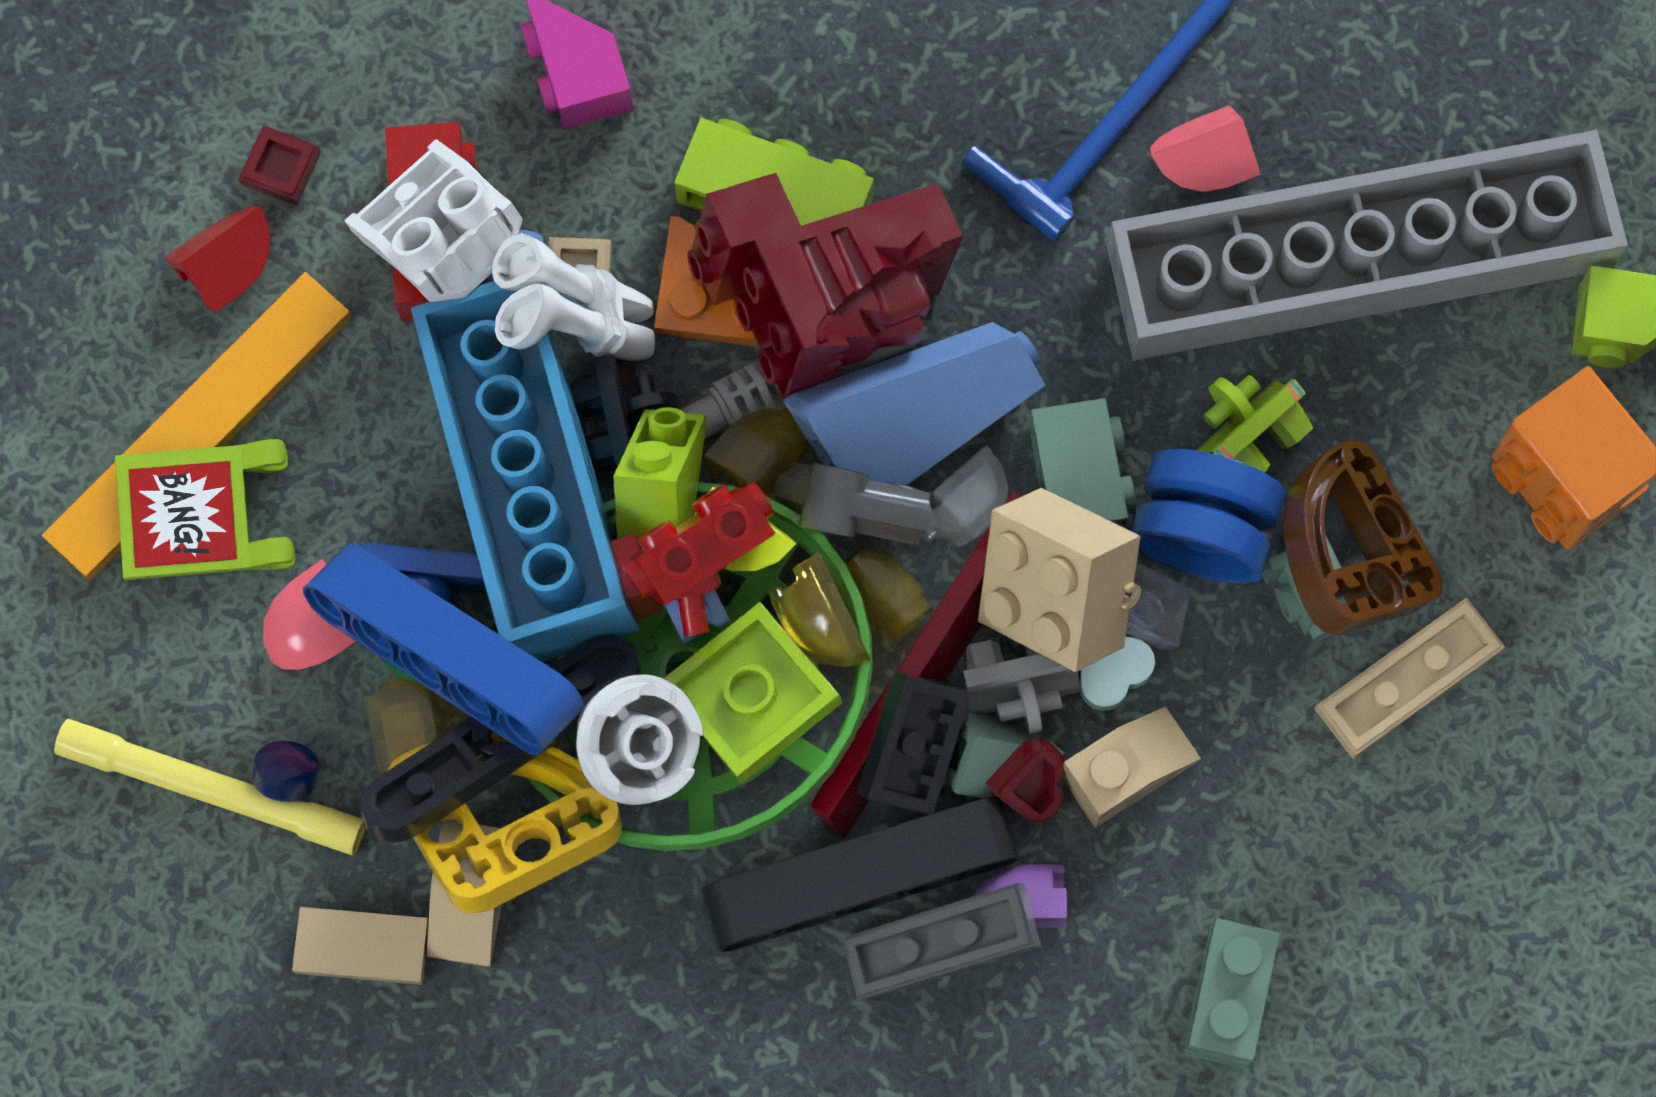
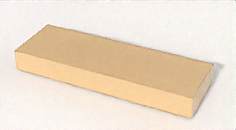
[1314,597,1505,759]

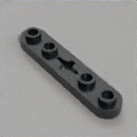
[360,635,641,843]

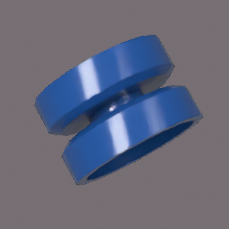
[1131,449,1286,584]

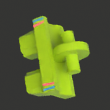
[1195,375,1313,472]

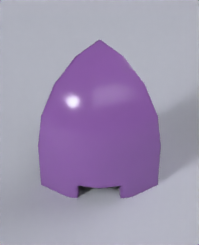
[969,864,1067,928]

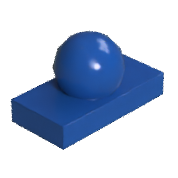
[360,542,487,604]

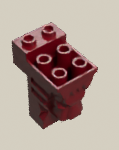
[687,173,963,400]

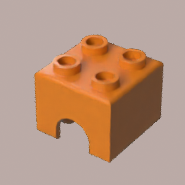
[1491,366,1656,550]

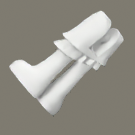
[492,233,655,361]

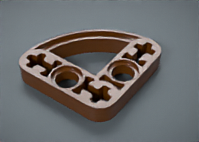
[1284,440,1443,635]

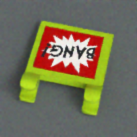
[115,439,296,580]

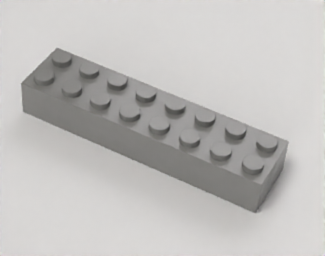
[1107,130,1628,361]

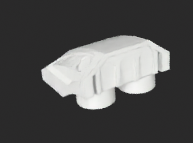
[344,139,523,302]

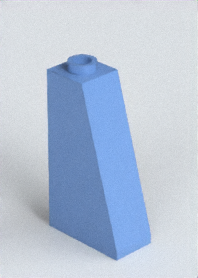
[783,322,1046,486]

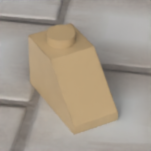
[1062,706,1201,828]
[427,820,502,967]

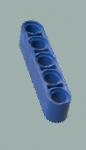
[303,543,584,755]

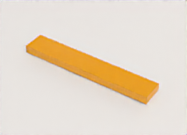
[42,271,352,581]

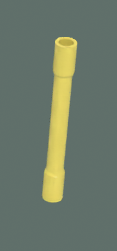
[54,719,366,856]

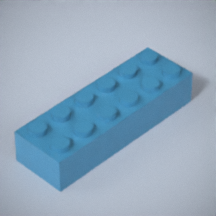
[411,281,640,662]

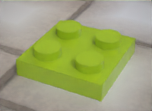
[663,602,843,784]

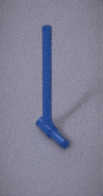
[961,0,1234,242]

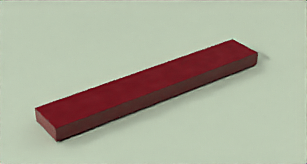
[811,491,1022,838]

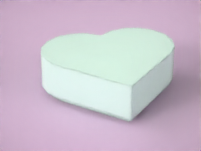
[1079,637,1155,711]

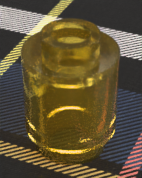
[846,546,933,642]

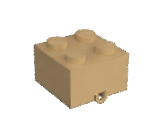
[978,488,1141,672]

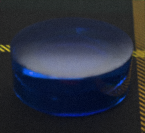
[252,741,319,802]

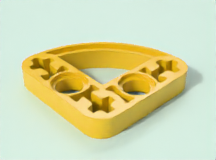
[387,734,622,914]

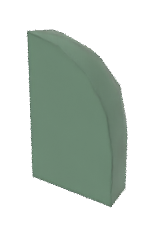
[949,712,1065,799]

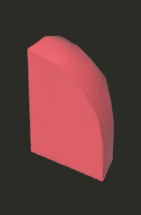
[1150,106,1261,192]
[263,559,356,670]

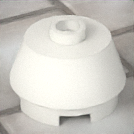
[576,675,703,805]

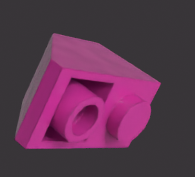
[520,0,633,130]

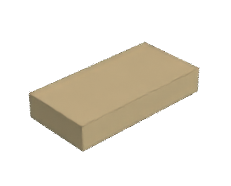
[292,907,429,985]

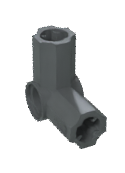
[773,462,933,546]

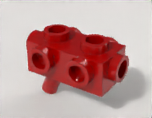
[622,482,776,636]

